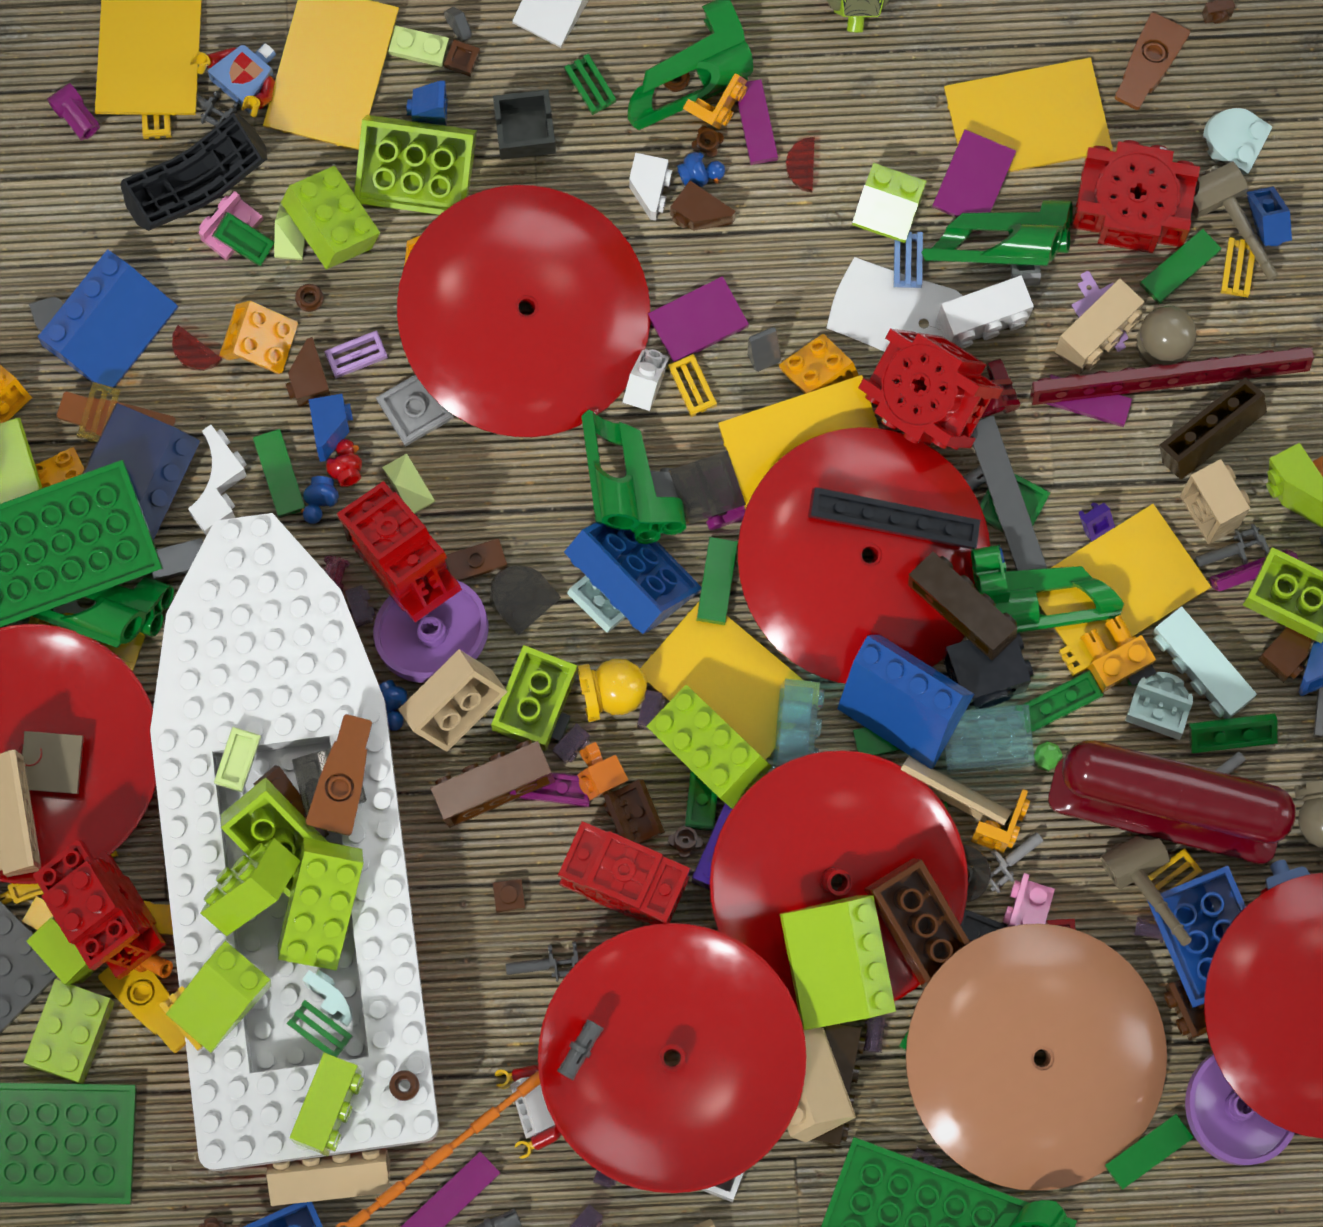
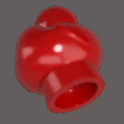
[326,439,362,487]

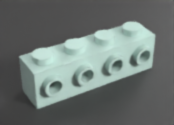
[1152,606,1257,719]

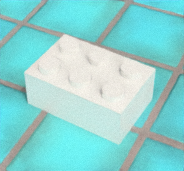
[937,275,1034,349]

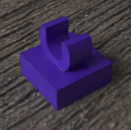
[1079,502,1115,542]

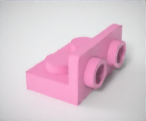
[199,191,263,261]
[1003,873,1055,927]

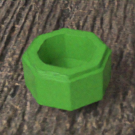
[1033,741,1063,772]

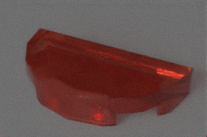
[785,137,815,193]
[172,325,222,371]

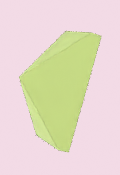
[274,203,305,260]
[382,454,435,514]

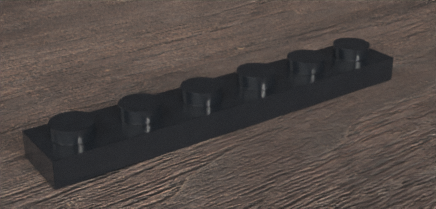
[808,487,981,549]

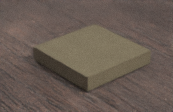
[22,731,84,794]

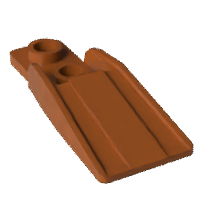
[1114,12,1190,110]
[57,391,176,439]
[306,714,372,836]

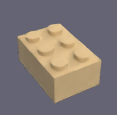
[1055,278,1145,375]
[1180,459,1251,545]
[398,649,507,752]

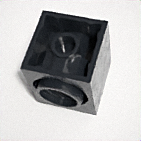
[942,633,1034,710]

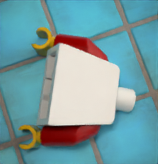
[495,1065,562,1159]

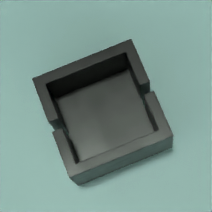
[493,89,556,160]

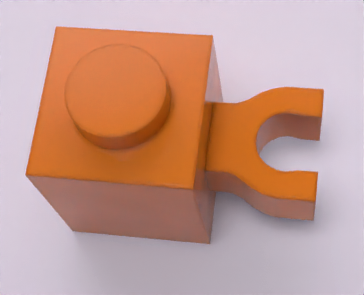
[577,742,629,801]

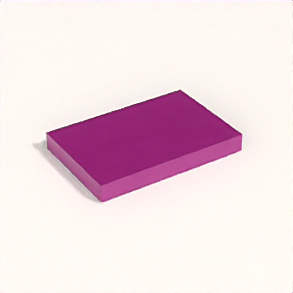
[932,129,1016,218]
[648,276,749,363]

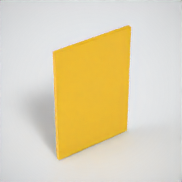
[95,0,202,115]
[263,0,399,150]
[944,57,1113,173]
[718,375,879,510]
[1036,504,1211,665]
[640,602,822,760]

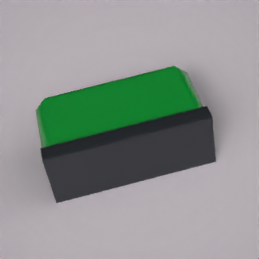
[1127,664,1156,686]
[551,712,571,743]

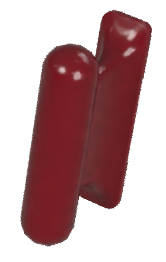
[1048,740,1296,864]

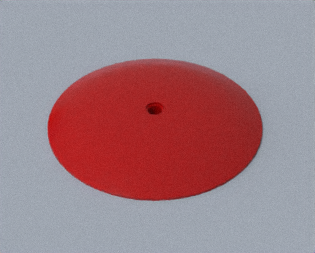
[397,185,650,438]
[737,427,990,684]
[0,624,156,884]
[710,750,968,1008]
[1204,873,1323,1139]
[538,923,807,1193]

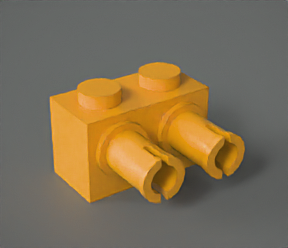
[1080,615,1156,693]

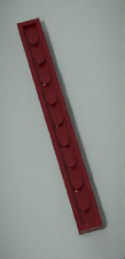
[1030,347,1314,405]

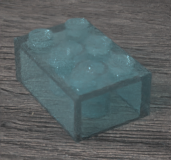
[772,679,824,770]
[945,704,1035,774]

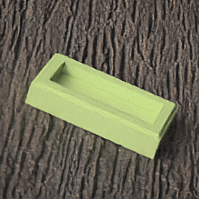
[214,727,261,793]

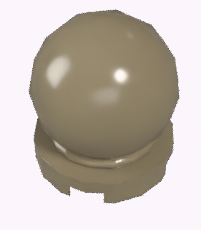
[1136,306,1196,366]
[1294,780,1323,848]

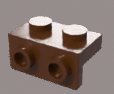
[603,779,665,845]
[1163,979,1207,1041]

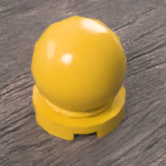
[577,659,647,722]

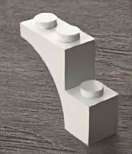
[188,425,247,536]

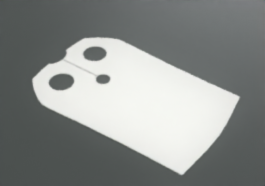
[827,257,962,352]

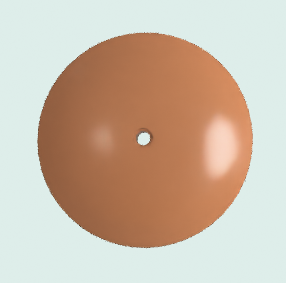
[906,924,1167,1191]

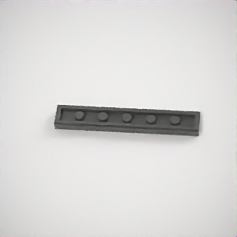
[971,415,1047,570]

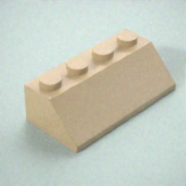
[0,750,42,877]
[787,1027,856,1143]
[266,1148,390,1206]

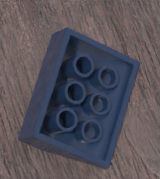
[82,403,200,540]

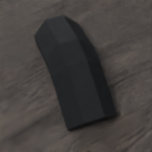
[120,113,267,231]

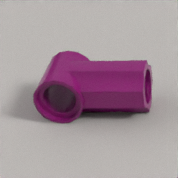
[47,83,100,141]

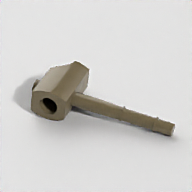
[1192,161,1279,281]
[1100,836,1192,946]

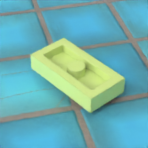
[388,26,449,67]

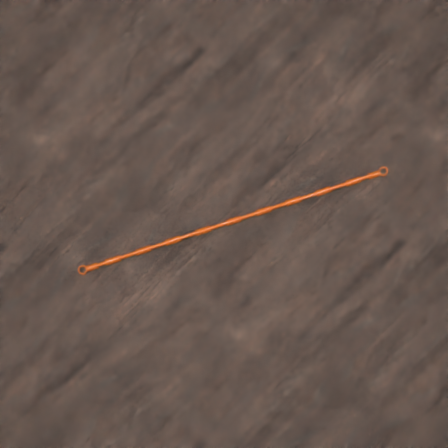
[336,929,718,1227]

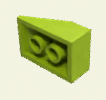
[1266,443,1323,528]
[166,941,271,1053]

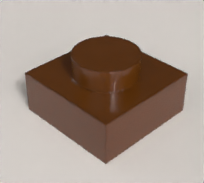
[1202,0,1235,24]
[444,39,480,77]
[493,879,525,913]

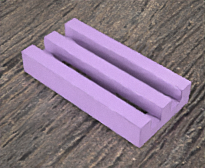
[324,330,388,379]

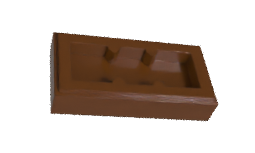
[445,538,508,582]

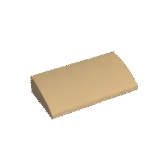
[900,756,1012,829]

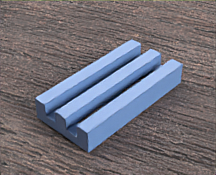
[893,232,923,288]

